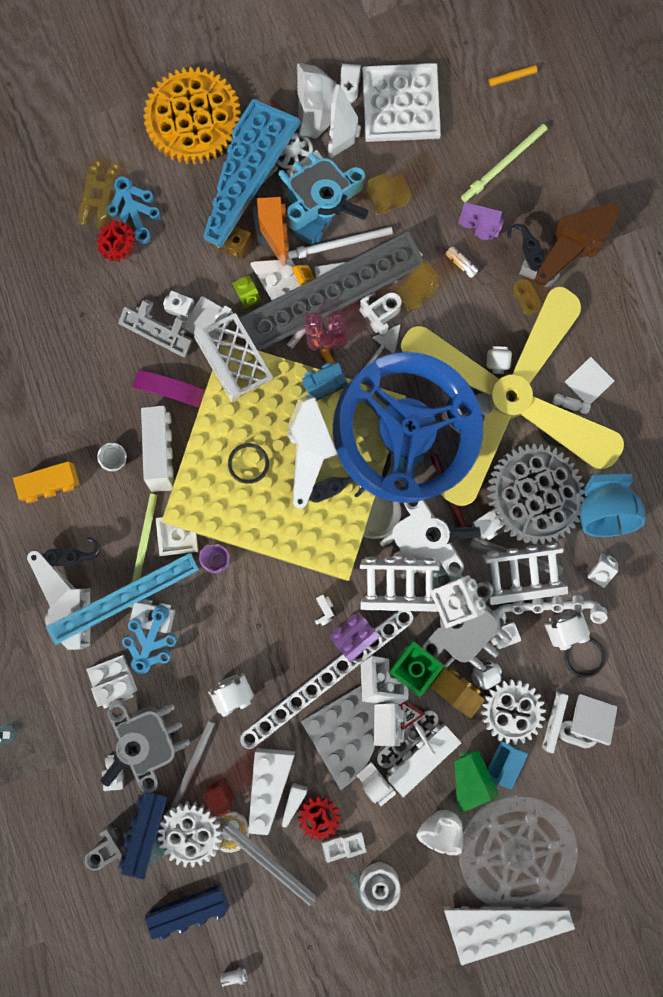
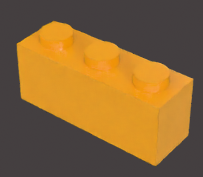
[13,462,80,503]

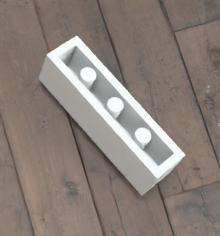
[386,723,461,797]

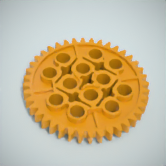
[143,67,242,165]

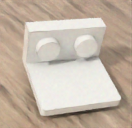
[183,296,233,346]

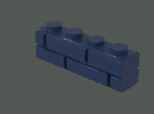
[118,791,167,880]
[145,883,229,940]

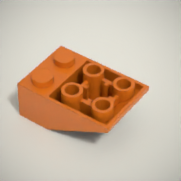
[257,197,289,266]

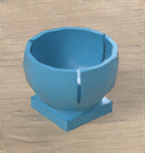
[580,474,645,537]

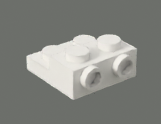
[430,575,485,628]
[86,655,138,708]

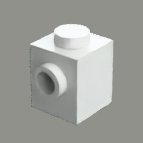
[163,291,195,320]
[471,511,503,540]
[490,621,521,649]

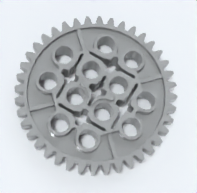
[487,444,585,545]

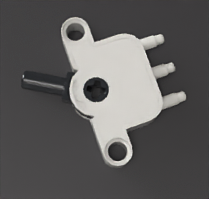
[380,500,481,579]

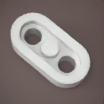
[558,721,596,748]

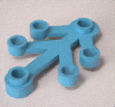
[107,177,160,244]
[122,605,178,674]

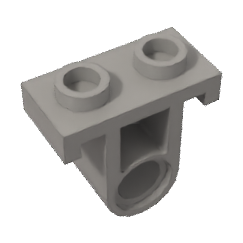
[85,824,127,871]

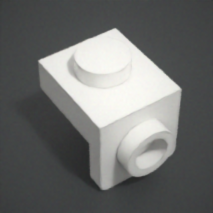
[588,553,618,588]
[315,594,334,626]

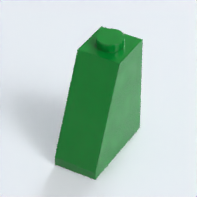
[454,750,500,814]

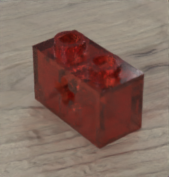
[202,778,235,817]

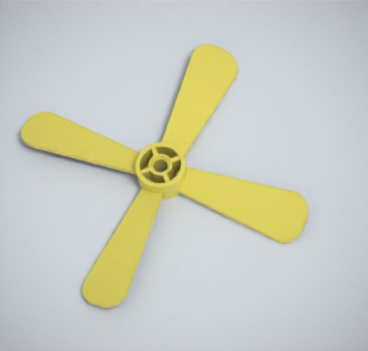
[401,287,624,506]

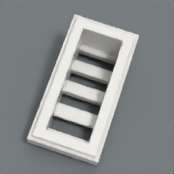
[282,783,307,827]

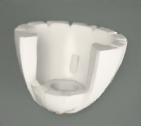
[417,810,463,855]

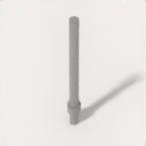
[165,720,215,814]

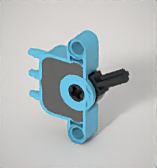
[279,152,369,230]

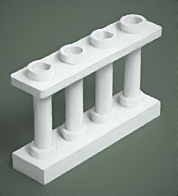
[482,543,568,605]
[360,557,440,612]

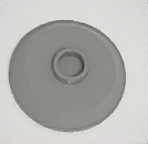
[363,496,401,539]

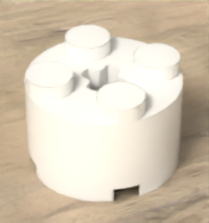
[544,610,590,650]
[208,673,254,717]
[360,862,400,911]

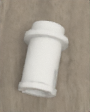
[220,967,247,987]

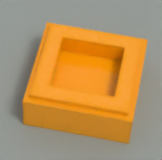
[292,265,315,285]

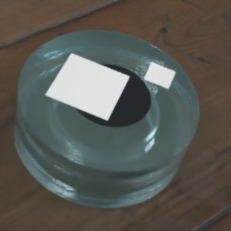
[0,724,16,745]

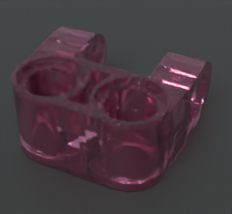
[305,313,348,351]

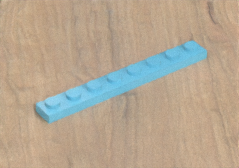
[46,553,199,645]

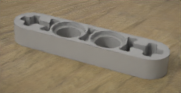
[377,710,438,768]

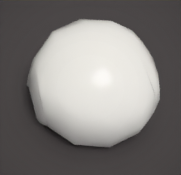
[97,443,127,471]

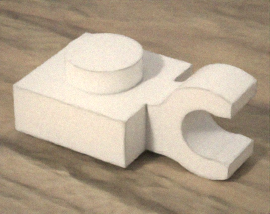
[102,755,125,791]

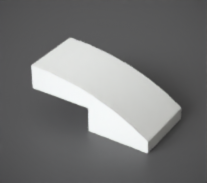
[321,832,366,863]

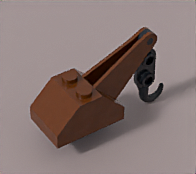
[507,202,620,286]

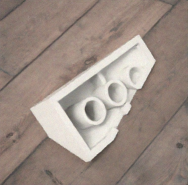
[328,84,361,158]

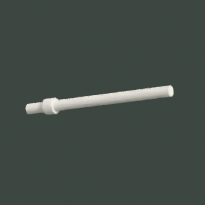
[288,227,393,259]

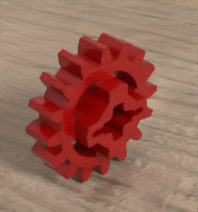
[95,220,137,263]
[298,795,340,841]

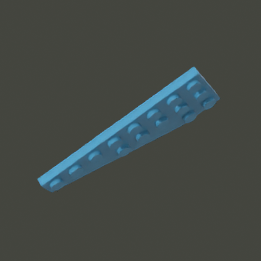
[203,99,301,248]

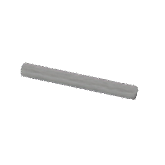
[470,538,563,576]

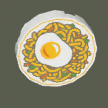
[215,811,249,852]

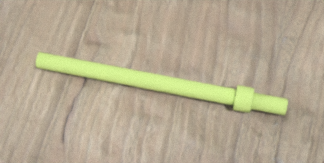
[461,124,547,202]
[129,494,158,608]

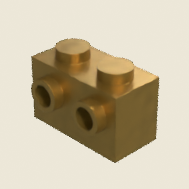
[209,226,253,259]

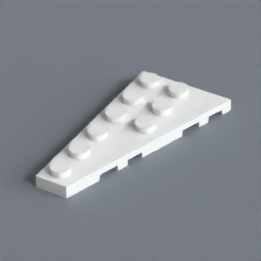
[443,906,575,965]

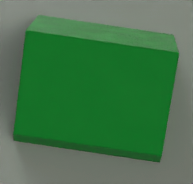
[389,641,444,697]

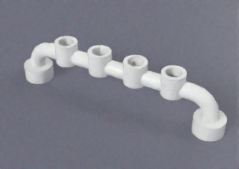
[493,595,607,627]

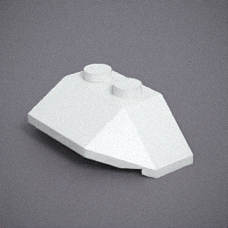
[297,64,336,139]

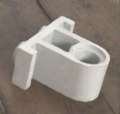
[360,293,401,336]
[356,761,396,806]

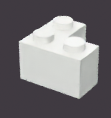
[361,656,408,705]

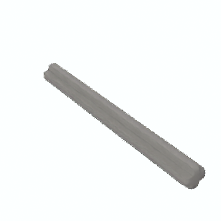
[222,822,316,906]

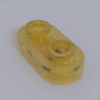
[512,279,541,316]

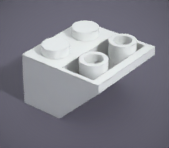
[374,704,404,746]

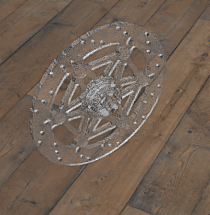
[459,795,577,909]

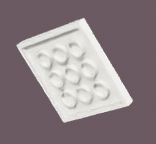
[363,64,440,142]

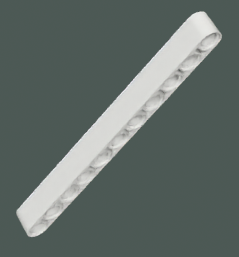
[241,611,413,749]

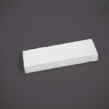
[542,691,568,754]

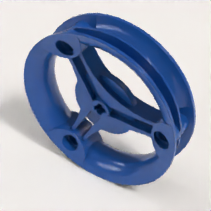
[333,352,483,503]

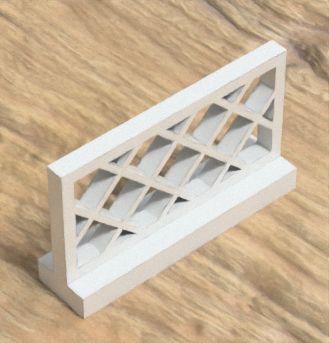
[194,313,273,402]

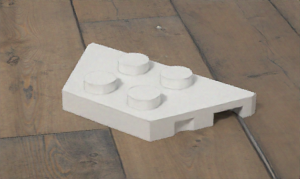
[250,259,302,301]

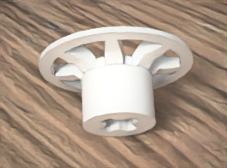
[276,133,313,169]

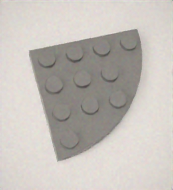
[301,684,377,790]

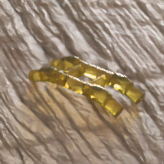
[78,160,118,228]

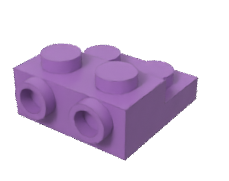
[458,202,504,240]
[329,612,380,662]

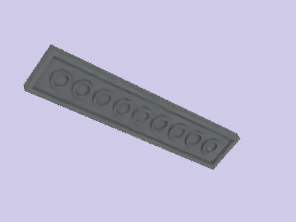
[239,231,426,351]

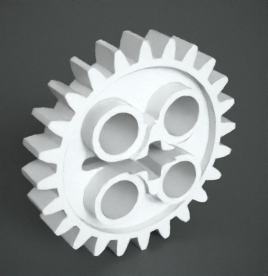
[481,679,546,745]
[158,801,223,868]

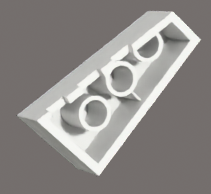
[141,406,174,492]

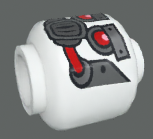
[471,660,502,690]

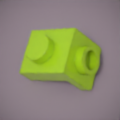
[232,275,261,309]

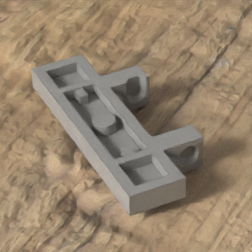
[118,299,193,358]

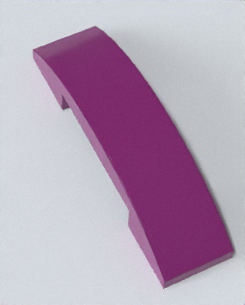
[132,370,206,409]

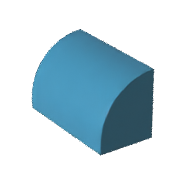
[488,741,528,790]

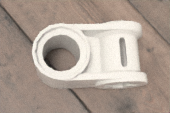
[341,64,361,103]

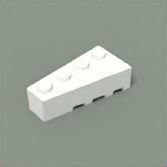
[248,748,295,835]

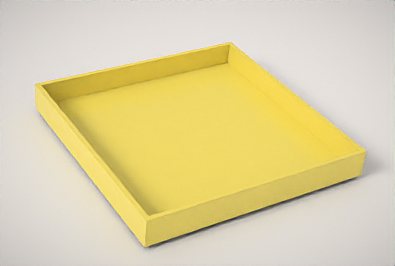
[161,340,406,581]

